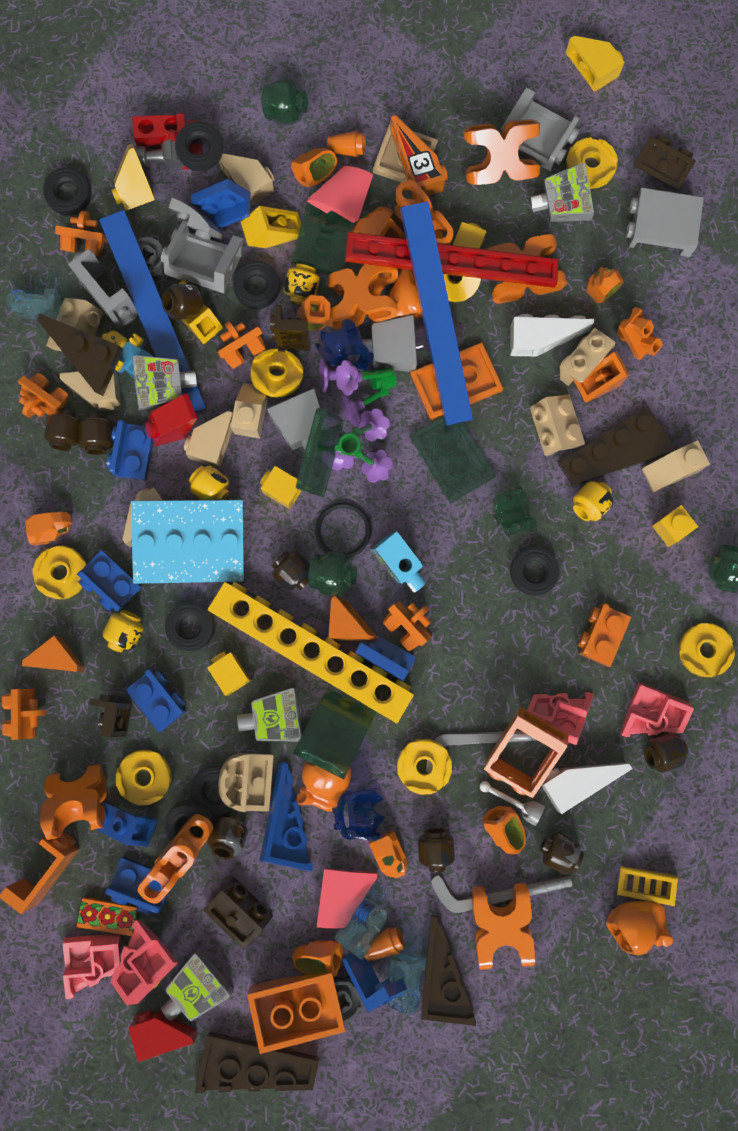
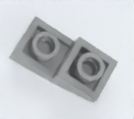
[169,198,223,241]

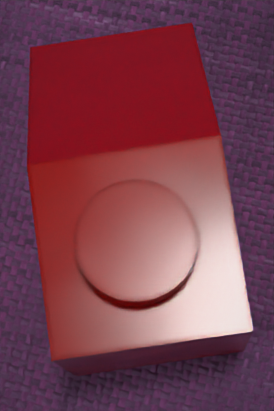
[145,394,197,447]
[128,1010,198,1062]

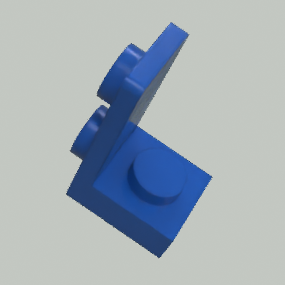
[89,801,158,847]
[342,949,407,1012]

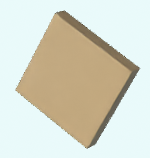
[373,124,438,182]

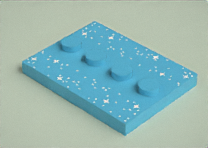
[131,500,244,584]

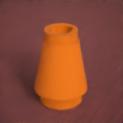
[327,130,366,158]
[362,927,406,962]

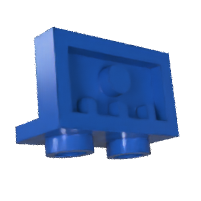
[191,179,251,229]
[107,420,153,481]
[77,550,142,612]
[355,634,415,681]
[126,669,187,733]
[105,857,169,915]

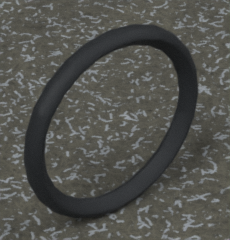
[315,503,371,559]

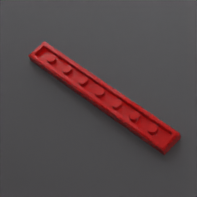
[345,232,559,288]

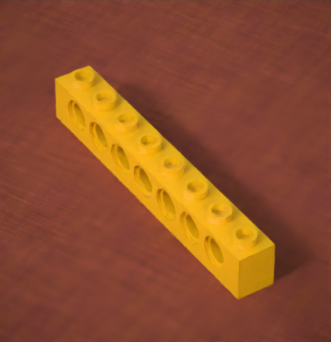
[208,582,414,723]

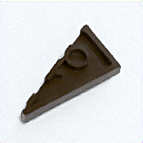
[37,314,124,396]
[421,915,476,1026]

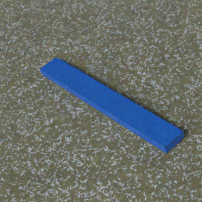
[400,201,473,425]
[99,210,207,413]

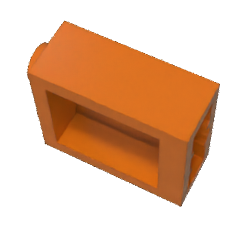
[484,706,569,798]

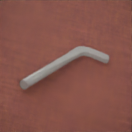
[426,730,536,773]
[431,874,572,913]

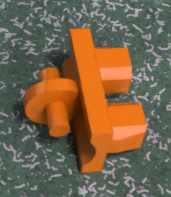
[55,210,109,257]
[617,307,663,360]
[216,321,266,369]
[18,372,69,418]
[383,601,433,651]
[2,689,46,740]

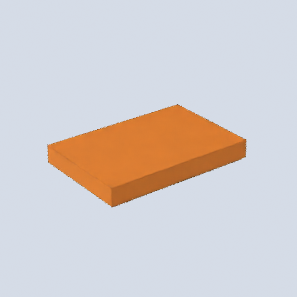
[410,342,503,421]

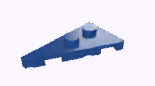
[259,763,313,871]

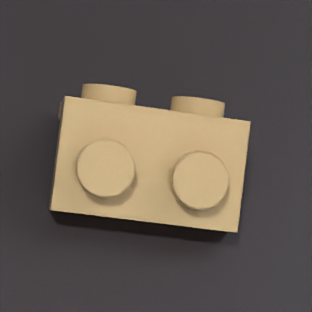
[46,298,103,351]
[559,328,615,386]
[530,394,585,456]

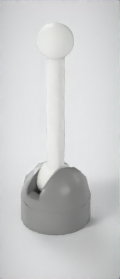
[480,781,545,826]

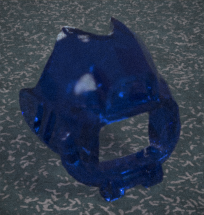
[315,319,374,370]
[332,788,385,840]

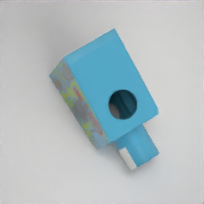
[370,532,427,592]

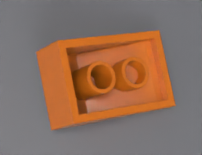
[247,972,345,1054]

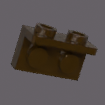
[633,135,696,191]
[270,305,310,351]
[89,694,132,738]
[203,877,273,950]

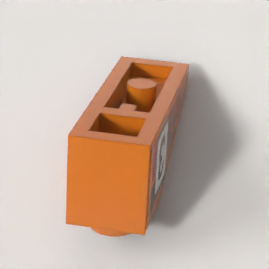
[390,115,448,200]

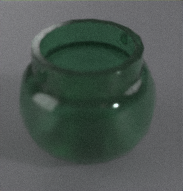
[262,78,308,126]
[707,544,738,593]
[308,551,357,597]

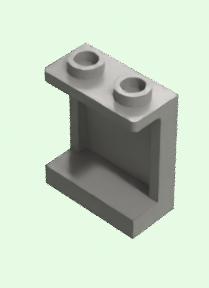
[500,88,580,171]
[626,188,704,257]
[161,221,243,293]
[68,249,139,331]

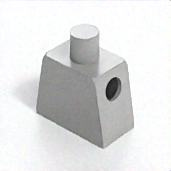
[356,315,417,372]
[267,388,326,458]

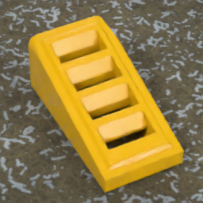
[617,866,678,906]

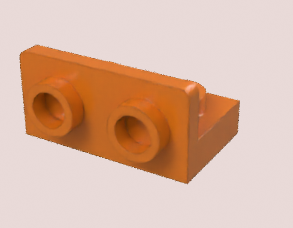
[578,603,631,667]

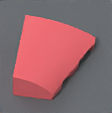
[307,166,373,223]
[620,682,694,737]
[527,692,593,745]
[317,868,378,928]
[111,920,178,1005]
[63,933,122,999]

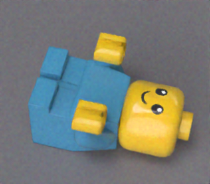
[101,330,153,379]

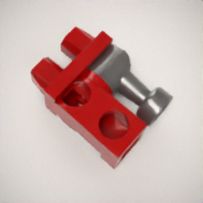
[132,113,203,170]

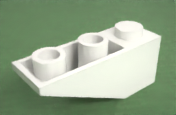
[510,314,594,356]

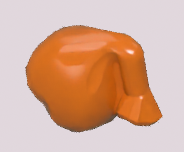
[389,269,423,319]
[297,752,352,812]
[606,901,674,955]

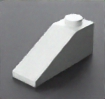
[541,763,632,814]

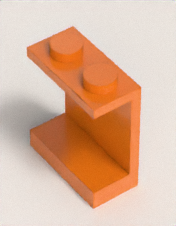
[0,832,79,914]

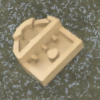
[218,753,273,812]

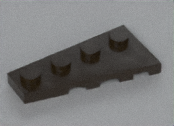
[558,406,677,486]
[194,1032,320,1093]

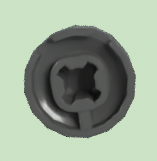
[137,237,164,279]
[334,976,361,1023]

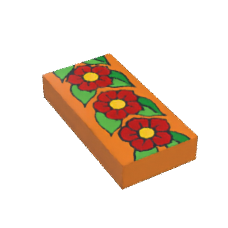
[77,897,138,936]

